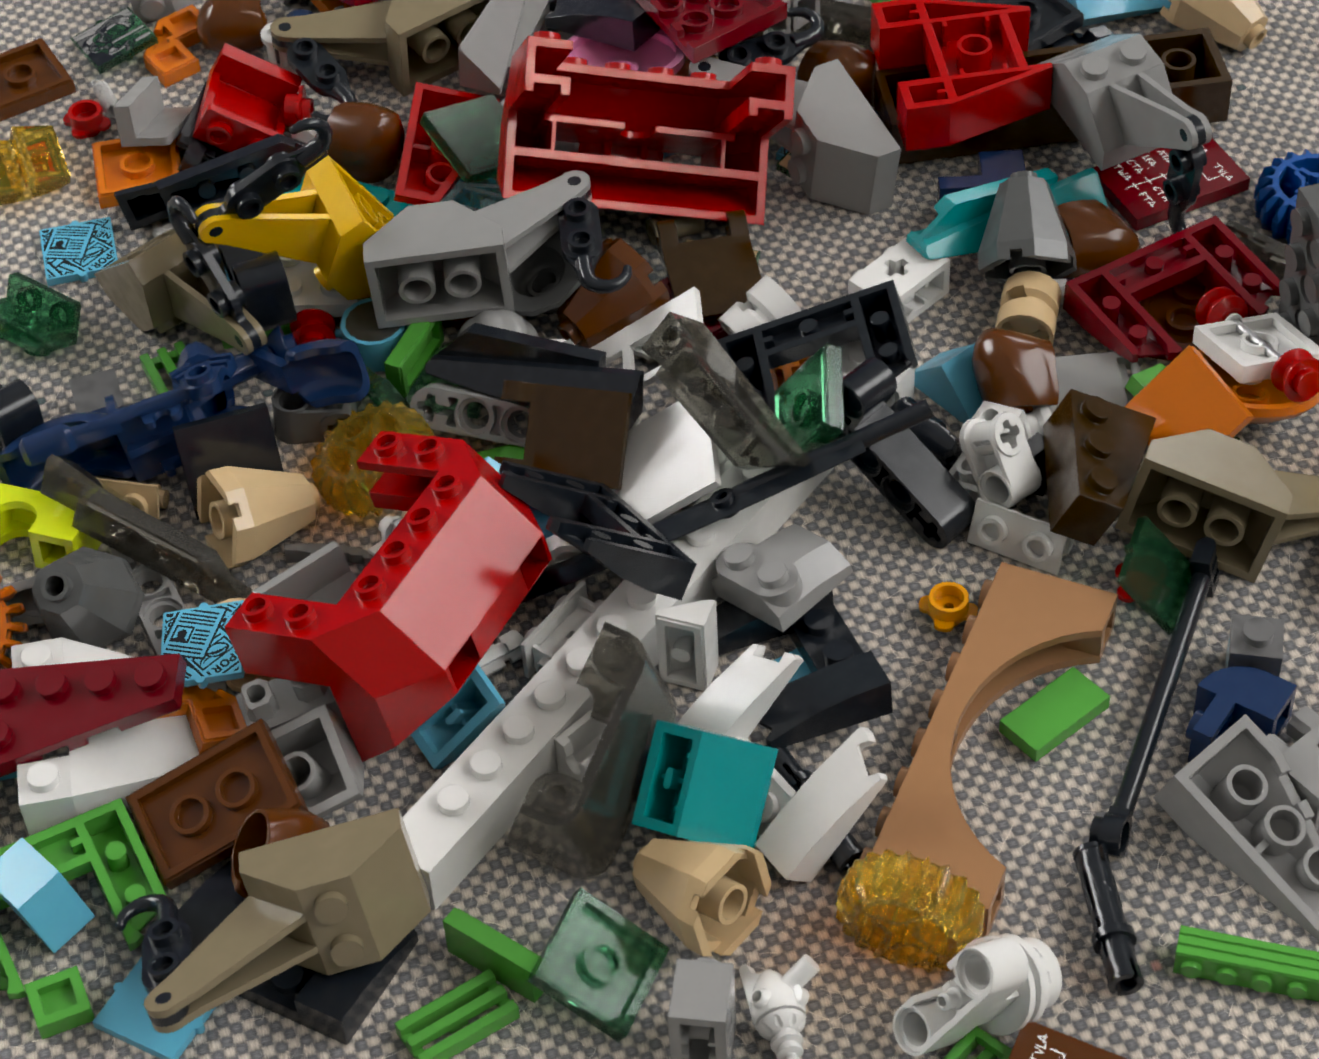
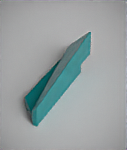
[906,167,1108,260]

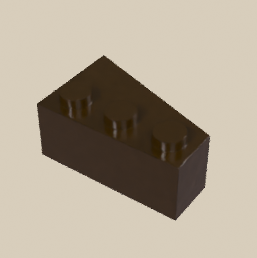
[1043,389,1156,546]

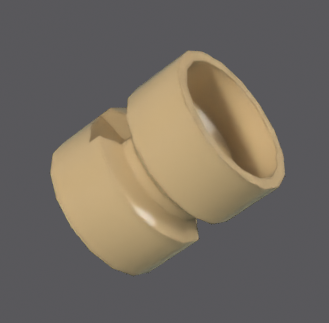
[995,271,1062,345]

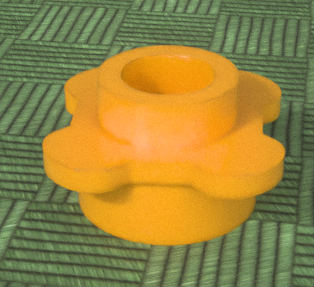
[919,582,978,633]

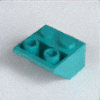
[631,719,778,849]

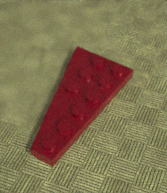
[636,0,787,64]
[0,653,187,777]

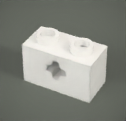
[848,238,950,323]

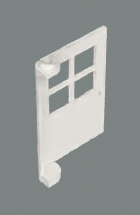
[545,286,721,567]

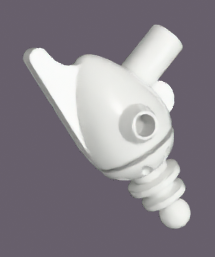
[739,954,820,1059]

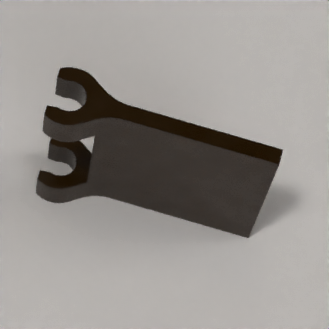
[656,209,761,322]
[494,380,632,490]

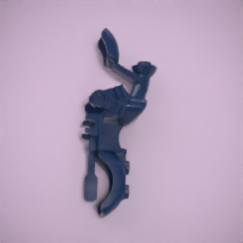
[0,325,370,494]

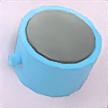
[335,298,409,372]

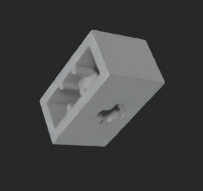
[668,958,737,1059]

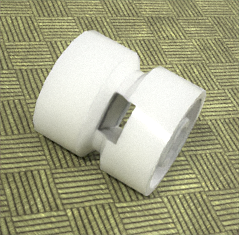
[718,275,802,335]

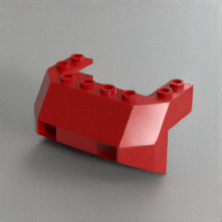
[497,31,796,225]
[224,431,552,762]

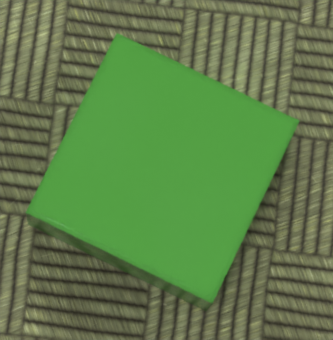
[24,966,95,1040]

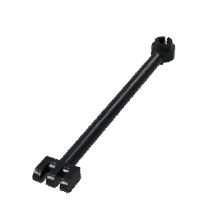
[1089,537,1219,858]

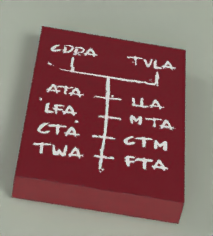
[1092,138,1250,231]

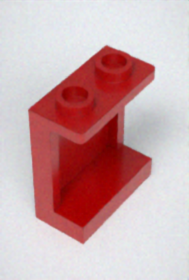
[192,43,302,153]

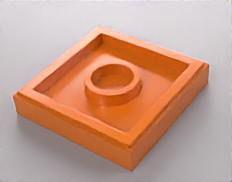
[92,137,181,209]
[1124,345,1255,446]

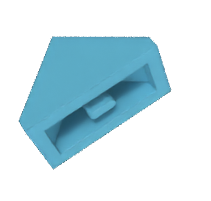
[914,343,983,424]
[410,664,506,769]
[0,837,95,954]

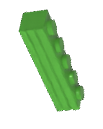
[1173,925,1319,1002]

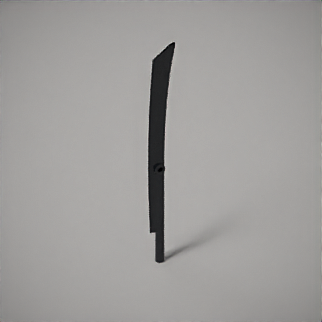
[521,399,934,604]

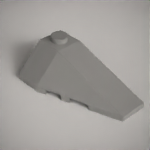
[271,704,364,818]
[1153,714,1319,940]

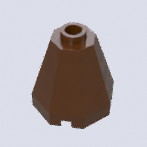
[556,238,670,348]

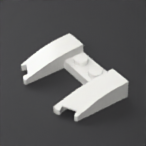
[678,643,888,882]

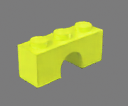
[0,483,105,568]

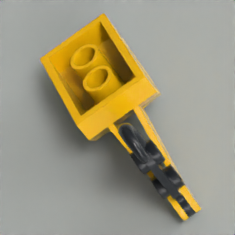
[194,118,395,300]

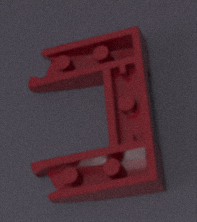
[1063,215,1281,363]

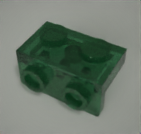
[0,272,81,357]

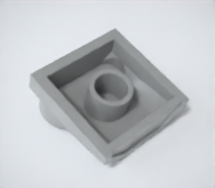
[711,524,853,632]

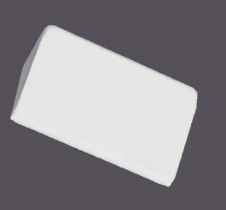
[655,600,719,691]

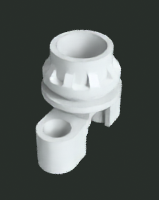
[893,933,1062,1056]

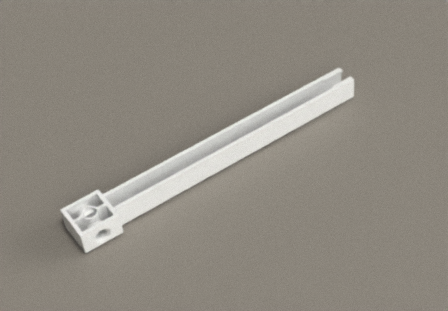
[402,339,915,910]

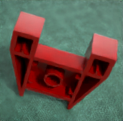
[871,0,1053,151]

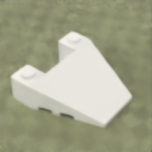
[11,637,227,836]

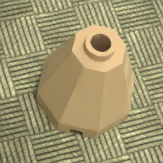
[1160,0,1268,52]
[197,466,321,571]
[632,838,772,957]

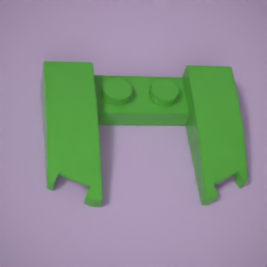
[0,798,167,999]

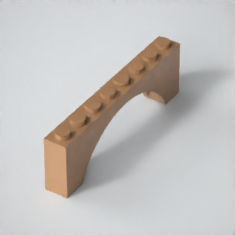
[856,562,1118,938]

